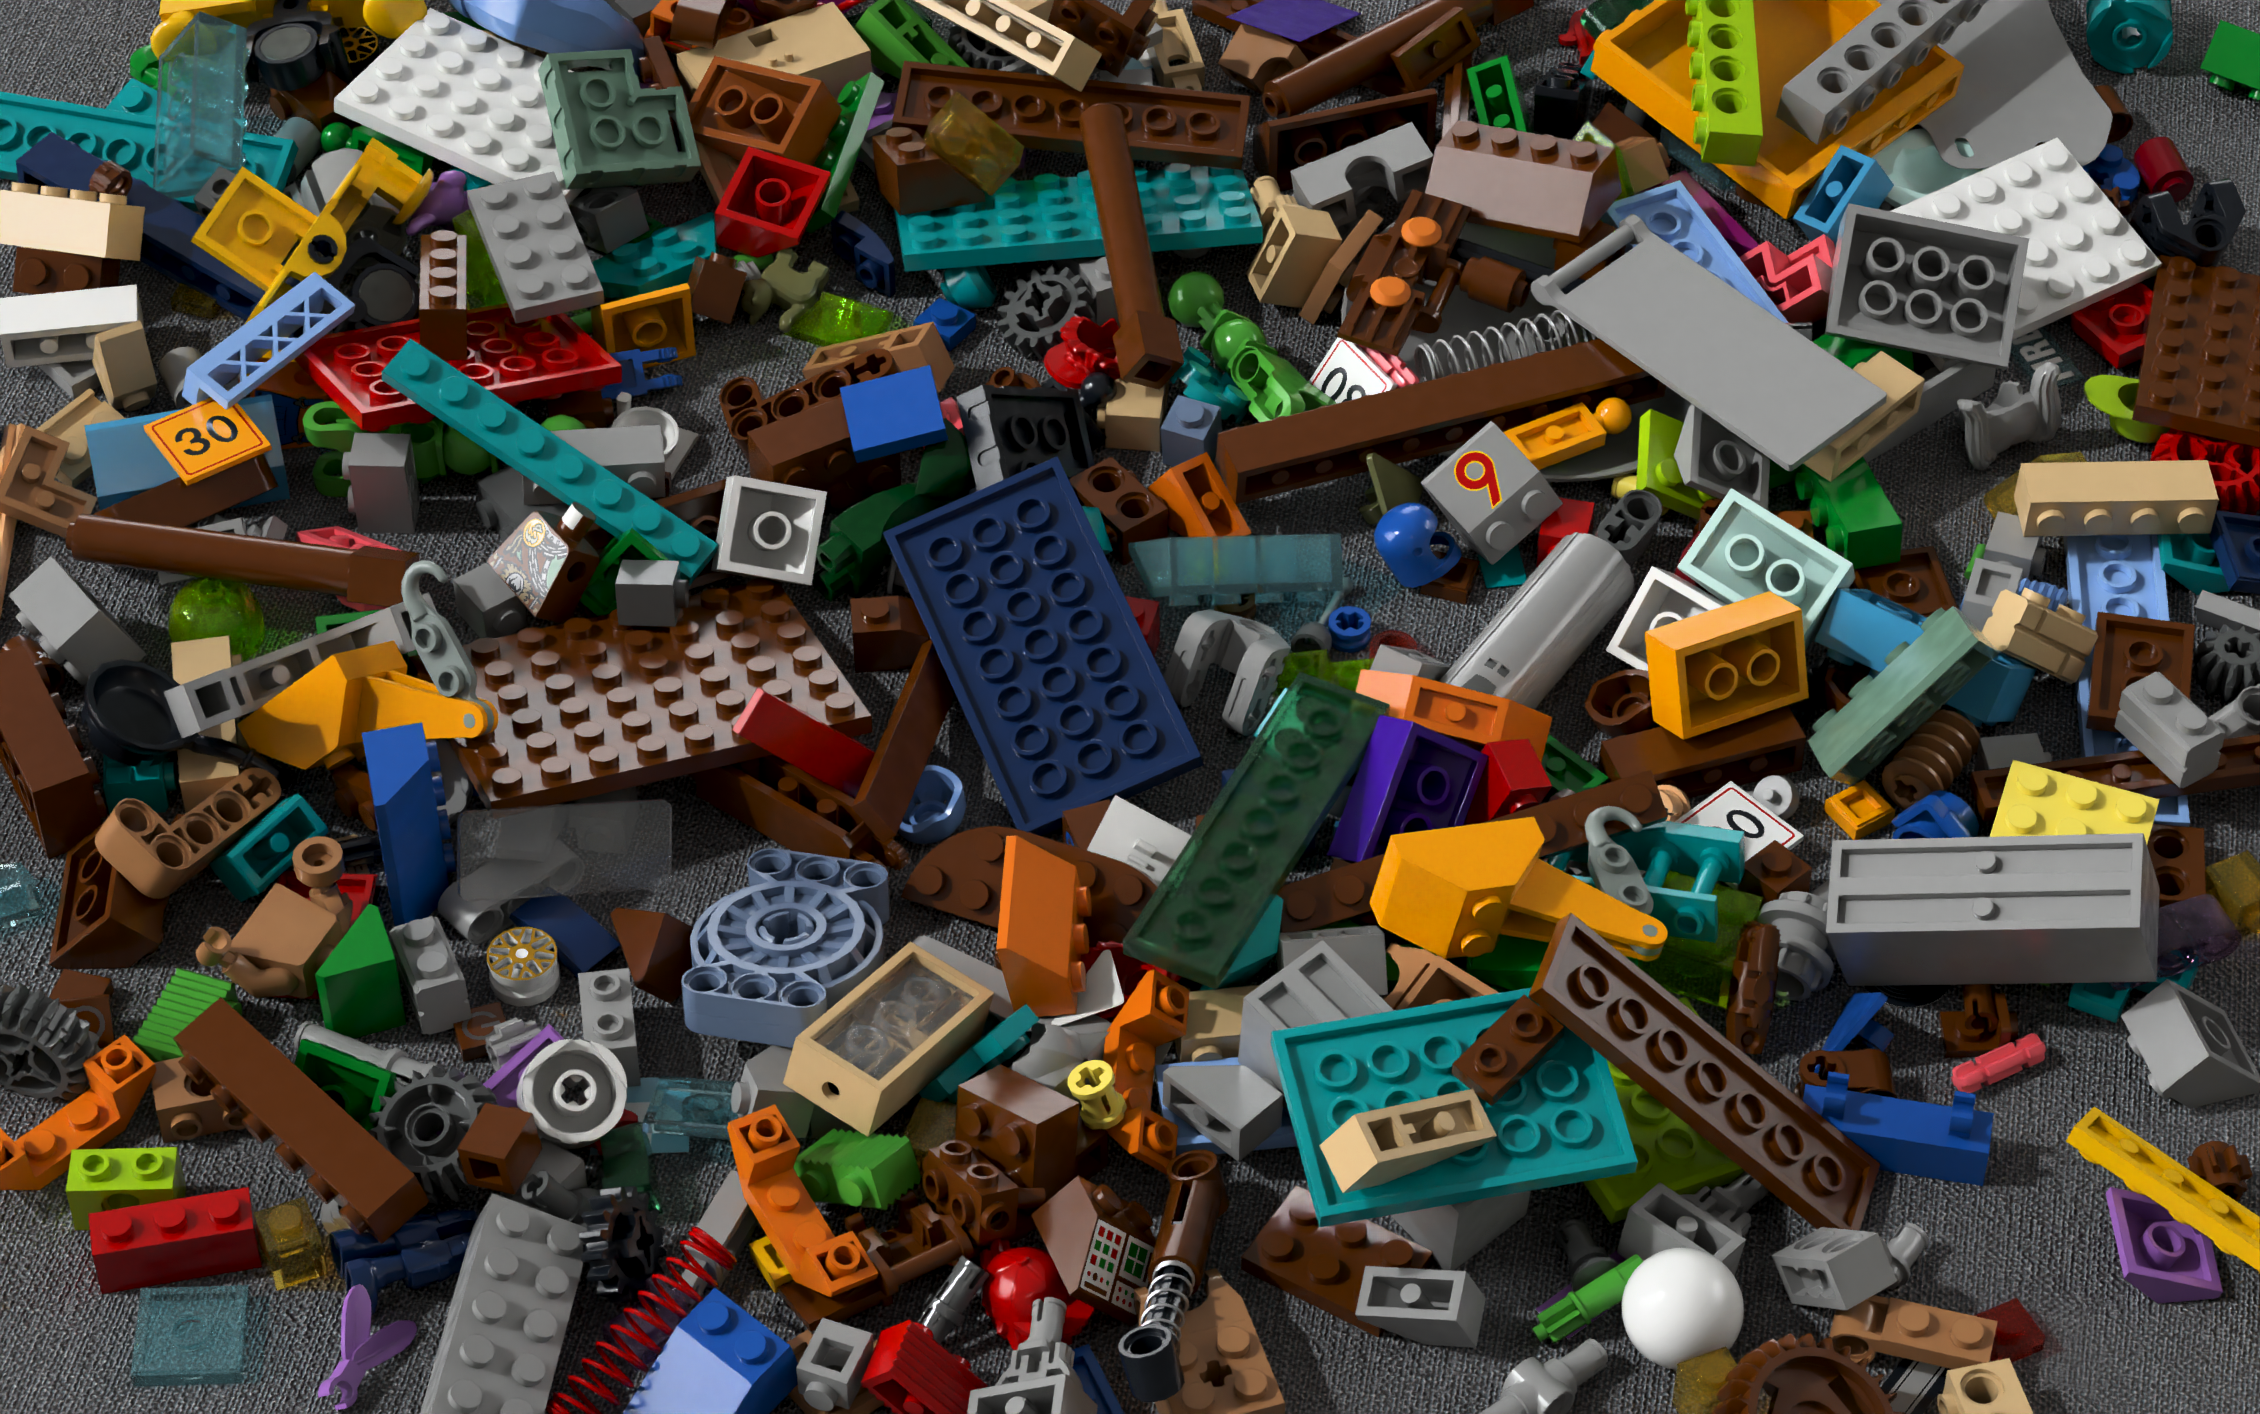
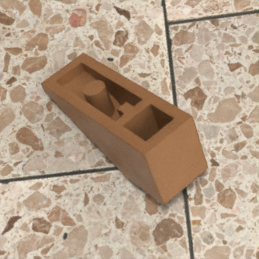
[802,322,955,393]

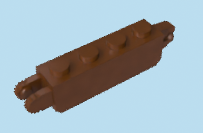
[689,755,910,881]

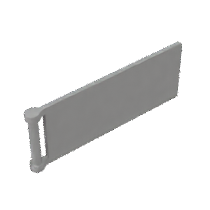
[1530,214,1887,471]

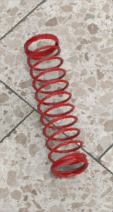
[545,1226,737,1414]

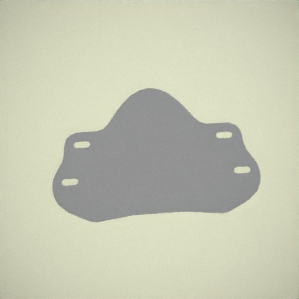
[1876,0,2113,169]

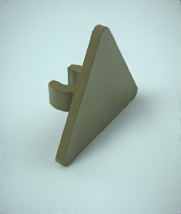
[1359,453,1424,524]

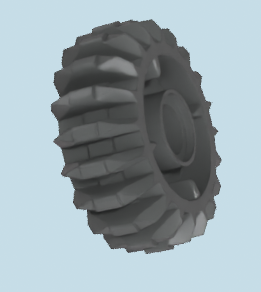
[367,1065,499,1207]

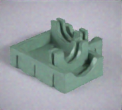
[538,49,702,190]

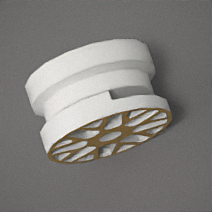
[487,927,560,1007]

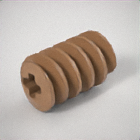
[1882,710,1980,811]

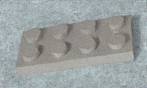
[467,171,604,323]

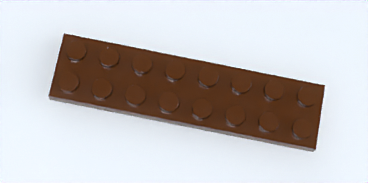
[892,61,1251,170]
[1529,913,1880,1231]

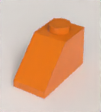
[1148,452,1252,553]

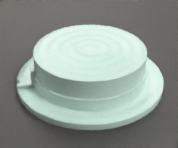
[1871,128,1986,209]

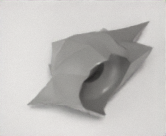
[1008,1022,1110,1102]

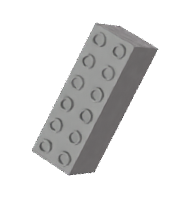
[1826,833,2160,986]
[1238,940,1531,1270]

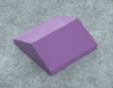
[2106,1187,2223,1304]

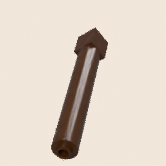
[1262,0,1534,119]
[1079,103,1184,390]
[66,514,420,607]

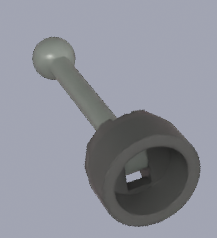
[1291,577,1353,664]

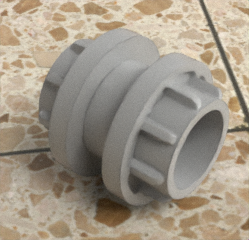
[1757,891,1836,1001]

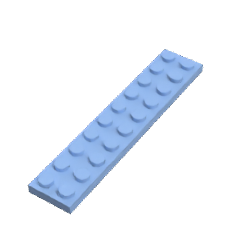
[2063,534,2190,827]

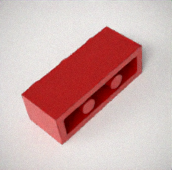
[88,1187,262,1294]

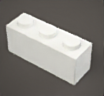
[0,284,144,368]

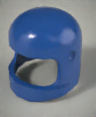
[1374,502,1462,588]

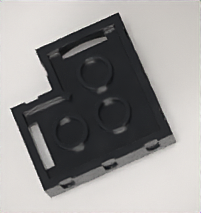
[956,385,1095,496]

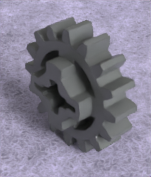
[997,266,1095,359]

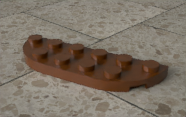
[901,826,1188,986]

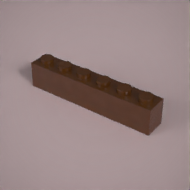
[173,997,429,1244]

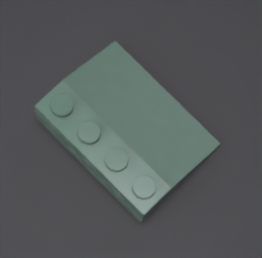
[1808,606,2000,786]

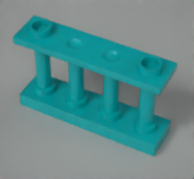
[1546,821,1745,943]

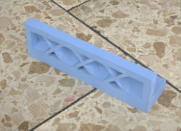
[182,272,355,410]

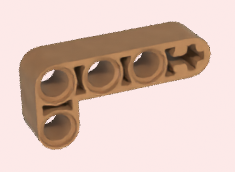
[95,768,281,899]

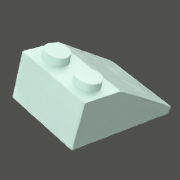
[1677,488,1856,651]

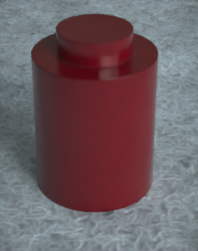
[2134,137,2194,203]

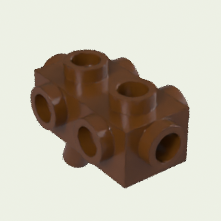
[921,1140,1045,1245]

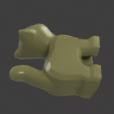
[739,248,829,333]

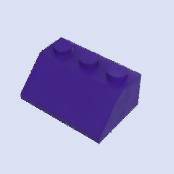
[1327,715,1489,864]

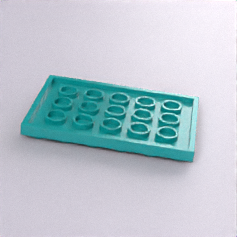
[1270,988,1638,1227]

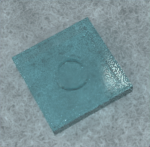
[131,1285,251,1387]

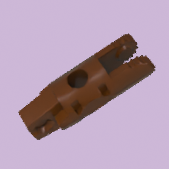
[1726,921,1781,1055]

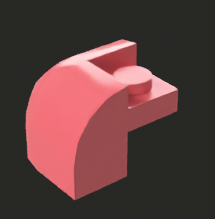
[1739,234,1836,325]

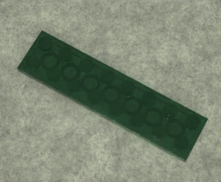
[1123,672,1390,989]

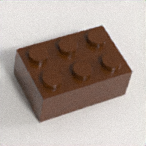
[747,396,901,515]

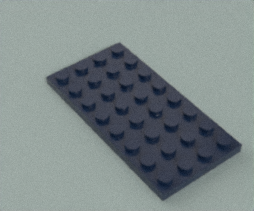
[883,456,1204,836]

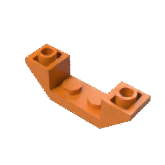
[1349,669,1552,763]
[1103,969,1190,1175]
[0,1034,157,1190]
[727,1104,879,1297]

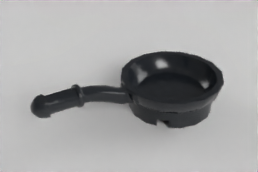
[80,659,292,790]

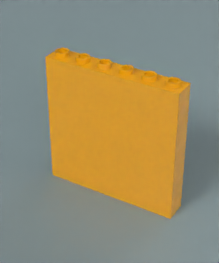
[1590,0,1965,220]

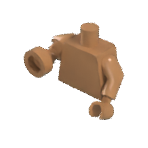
[196,836,353,999]

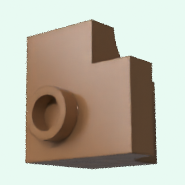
[1218,23,1308,95]

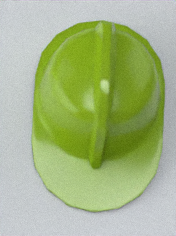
[2084,375,2170,443]

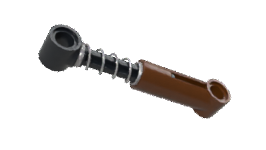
[1118,1150,1230,1402]

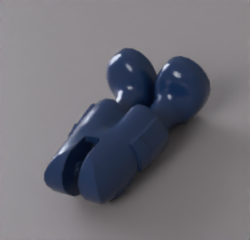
[329,1209,478,1316]

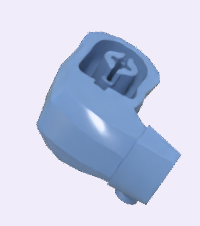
[448,0,644,77]

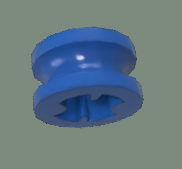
[1328,606,1371,653]

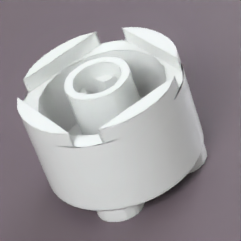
[516,1039,627,1150]

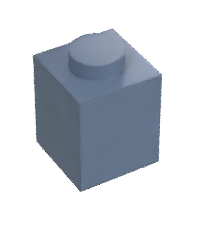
[1160,395,1222,467]

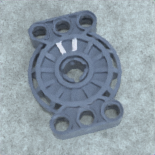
[681,848,890,1048]

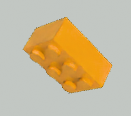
[1644,591,1809,740]

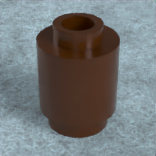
[1459,256,1531,313]

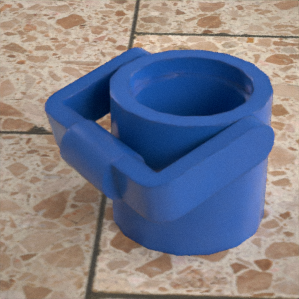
[1891,790,1979,839]

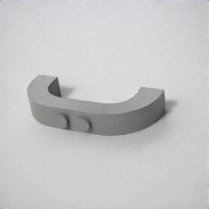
[164,592,437,738]

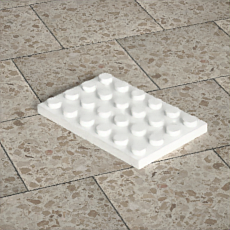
[334,8,583,205]
[1891,137,2162,373]

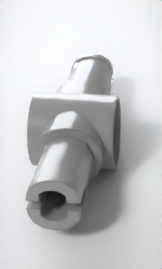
[1479,1338,1608,1414]

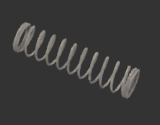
[1414,310,1599,383]

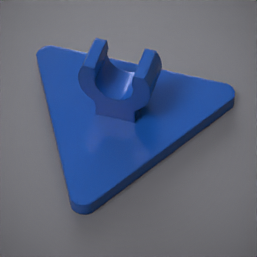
[1814,992,1895,1073]

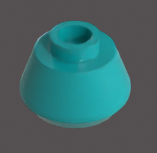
[940,265,997,310]

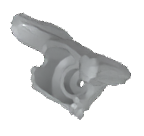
[1954,361,2061,471]

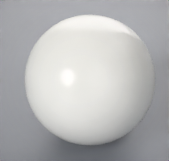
[1621,1248,1744,1370]

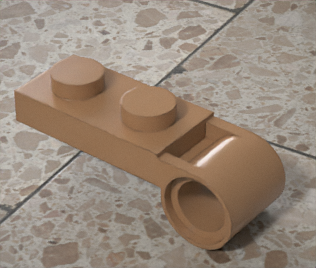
[1829,1295,1998,1369]

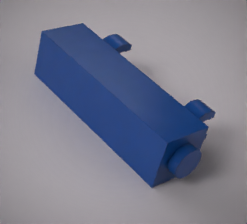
[1803,1071,1994,1186]

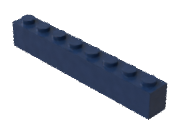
[16,132,313,338]

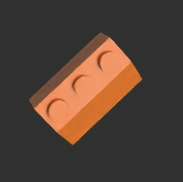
[996,835,1092,1017]

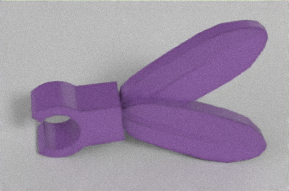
[318,1284,417,1410]

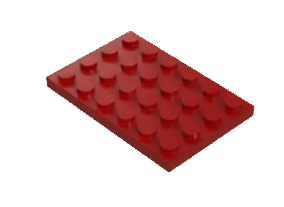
[294,303,622,432]

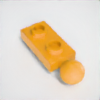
[1503,397,1632,470]

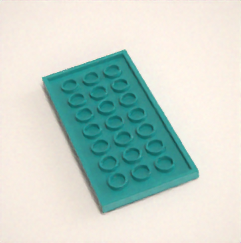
[893,163,1263,272]

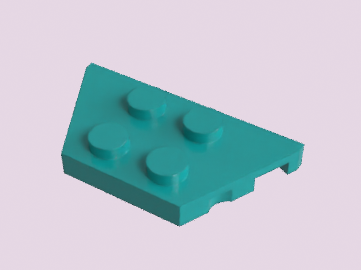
[592,212,719,299]

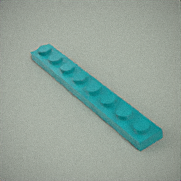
[382,338,718,586]

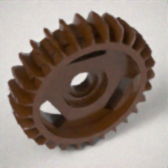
[1711,1333,1906,1414]

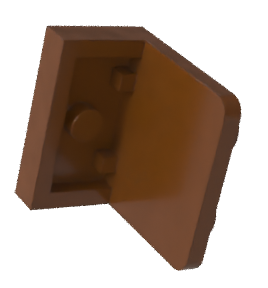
[1048,0,1158,77]

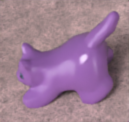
[406,170,477,246]

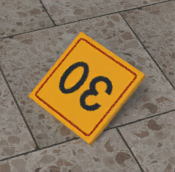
[144,390,272,486]

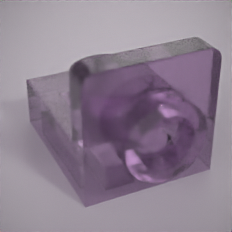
[603,1276,689,1371]

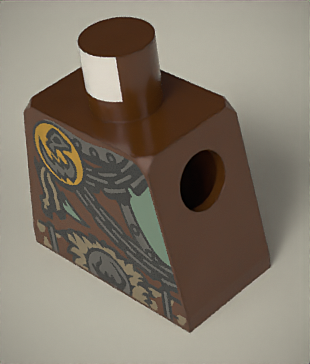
[487,502,600,624]

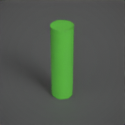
[1964,544,1986,580]

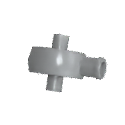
[1745,775,1800,820]

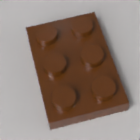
[2086,612,2195,733]
[1241,1185,1433,1338]

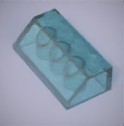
[153,11,250,199]
[1128,534,1343,606]

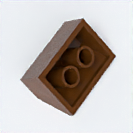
[49,823,169,969]

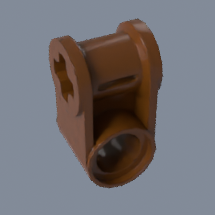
[1793,1049,1897,1101]

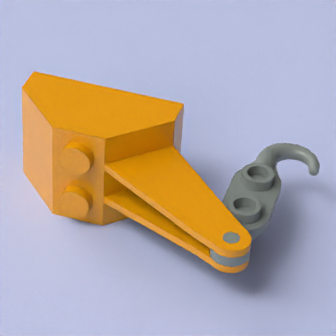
[237,560,498,770]
[1370,806,1668,961]

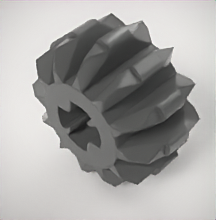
[2193,624,2260,704]

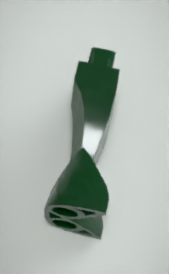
[812,418,976,602]

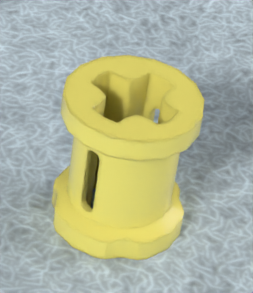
[1067,1060,1127,1130]

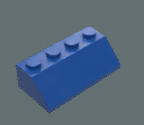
[362,722,456,926]

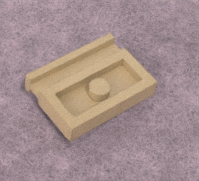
[37,388,126,488]

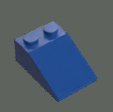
[623,1288,798,1414]

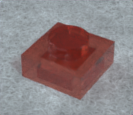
[1973,1298,2046,1363]

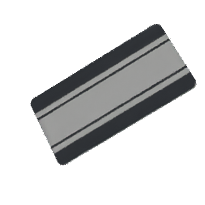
[1881,1358,1952,1414]

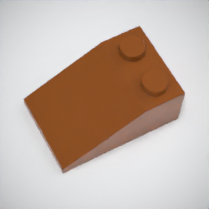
[676,56,842,166]

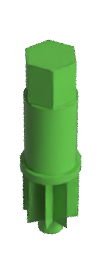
[1532,1254,1643,1344]

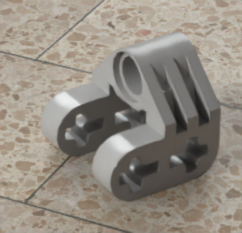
[1164,609,1291,736]

